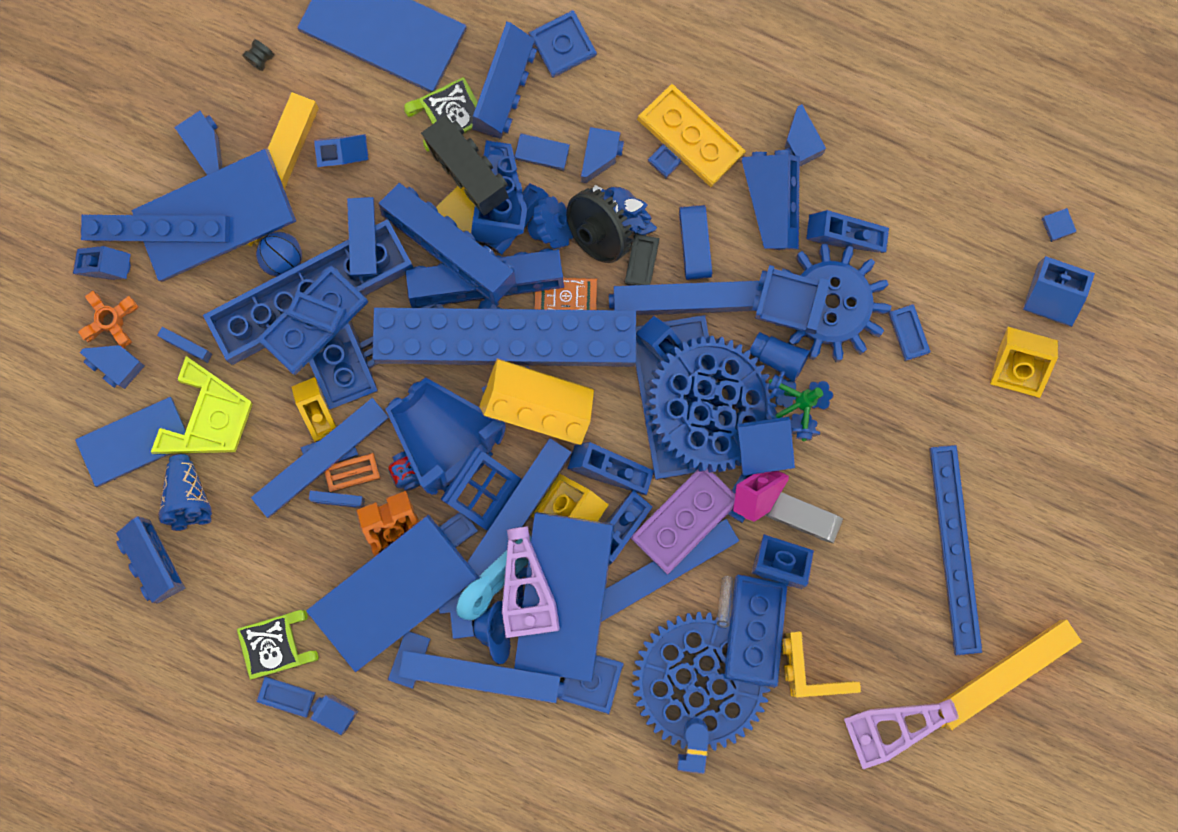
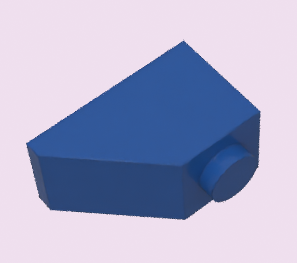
[784,104,826,166]
[581,127,624,183]
[73,246,131,280]
[636,316,682,361]

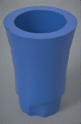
[750,332,810,383]

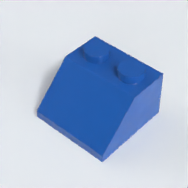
[752,535,814,590]

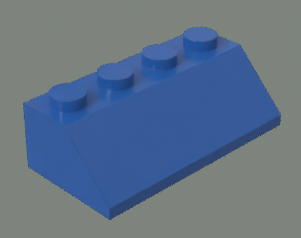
[472,22,537,139]

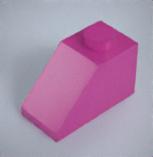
[733,471,789,522]

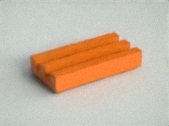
[324,453,381,492]

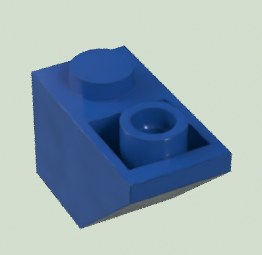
[314,134,369,167]
[80,345,145,389]
[310,695,359,735]

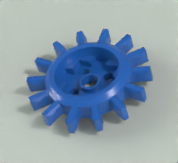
[775,243,891,362]

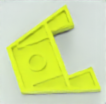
[151,356,253,454]

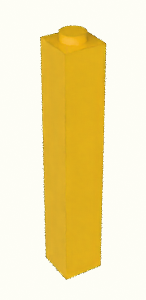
[245,92,319,247]
[938,620,1082,730]

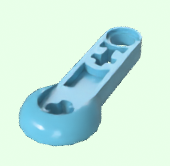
[457,535,532,620]

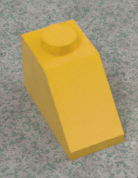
[291,377,337,442]

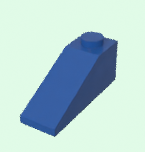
[174,111,223,175]
[806,210,889,253]
[567,442,654,495]
[605,490,652,565]

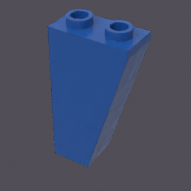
[742,150,800,250]

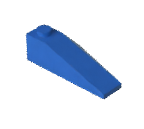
[471,140,527,244]

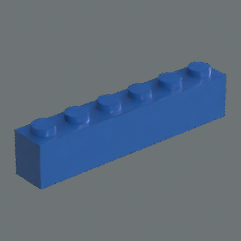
[378,183,516,304]
[406,248,564,308]

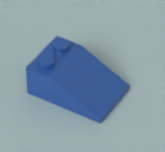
[309,320,378,409]

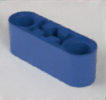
[679,205,712,280]

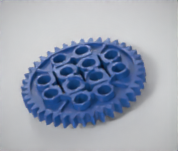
[645,336,777,473]
[632,612,770,751]

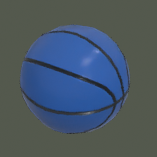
[256,232,302,277]

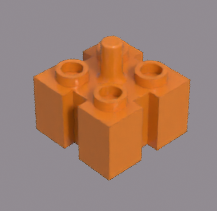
[357,491,420,556]

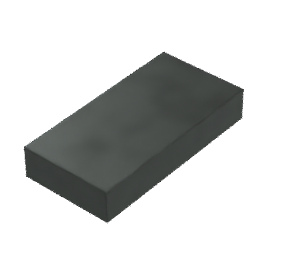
[625,234,660,286]

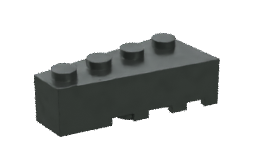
[421,115,509,215]

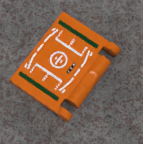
[535,278,597,310]

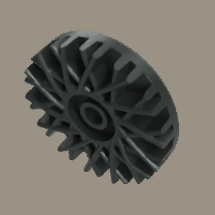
[566,188,633,263]

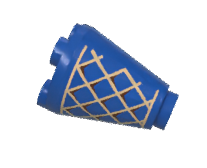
[158,454,212,531]

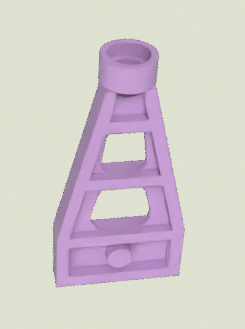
[502,526,560,638]
[844,699,958,769]

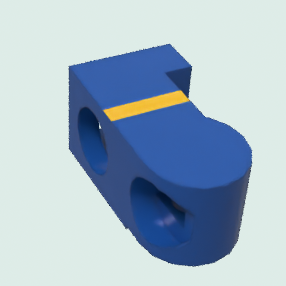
[677,718,709,773]

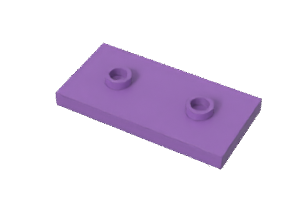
[630,469,735,575]

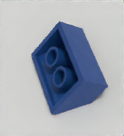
[116,516,186,603]

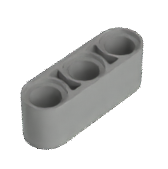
[765,492,843,544]

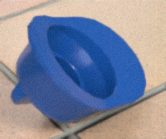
[474,601,511,664]

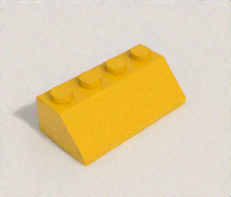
[479,358,594,445]

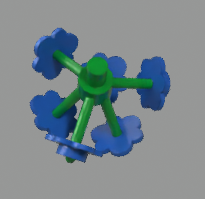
[766,371,833,442]

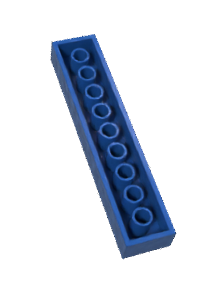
[373,308,636,367]

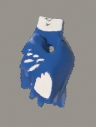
[593,185,657,235]

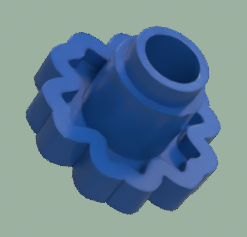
[528,196,573,249]

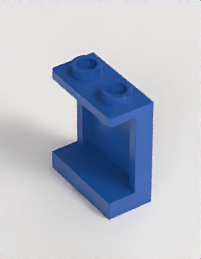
[752,265,831,334]

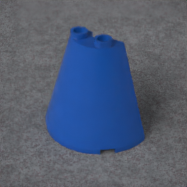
[385,377,506,495]

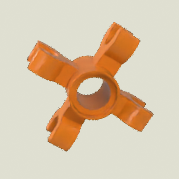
[78,291,138,348]

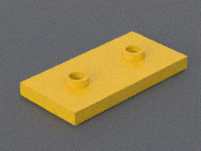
[637,84,746,187]

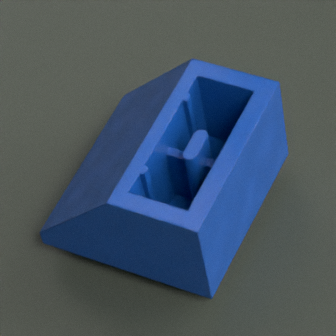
[1023,256,1095,327]

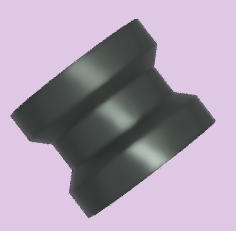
[242,39,275,71]

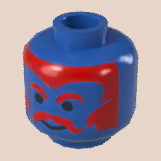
[388,451,420,491]

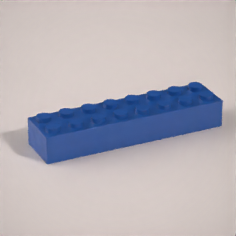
[203,219,414,365]

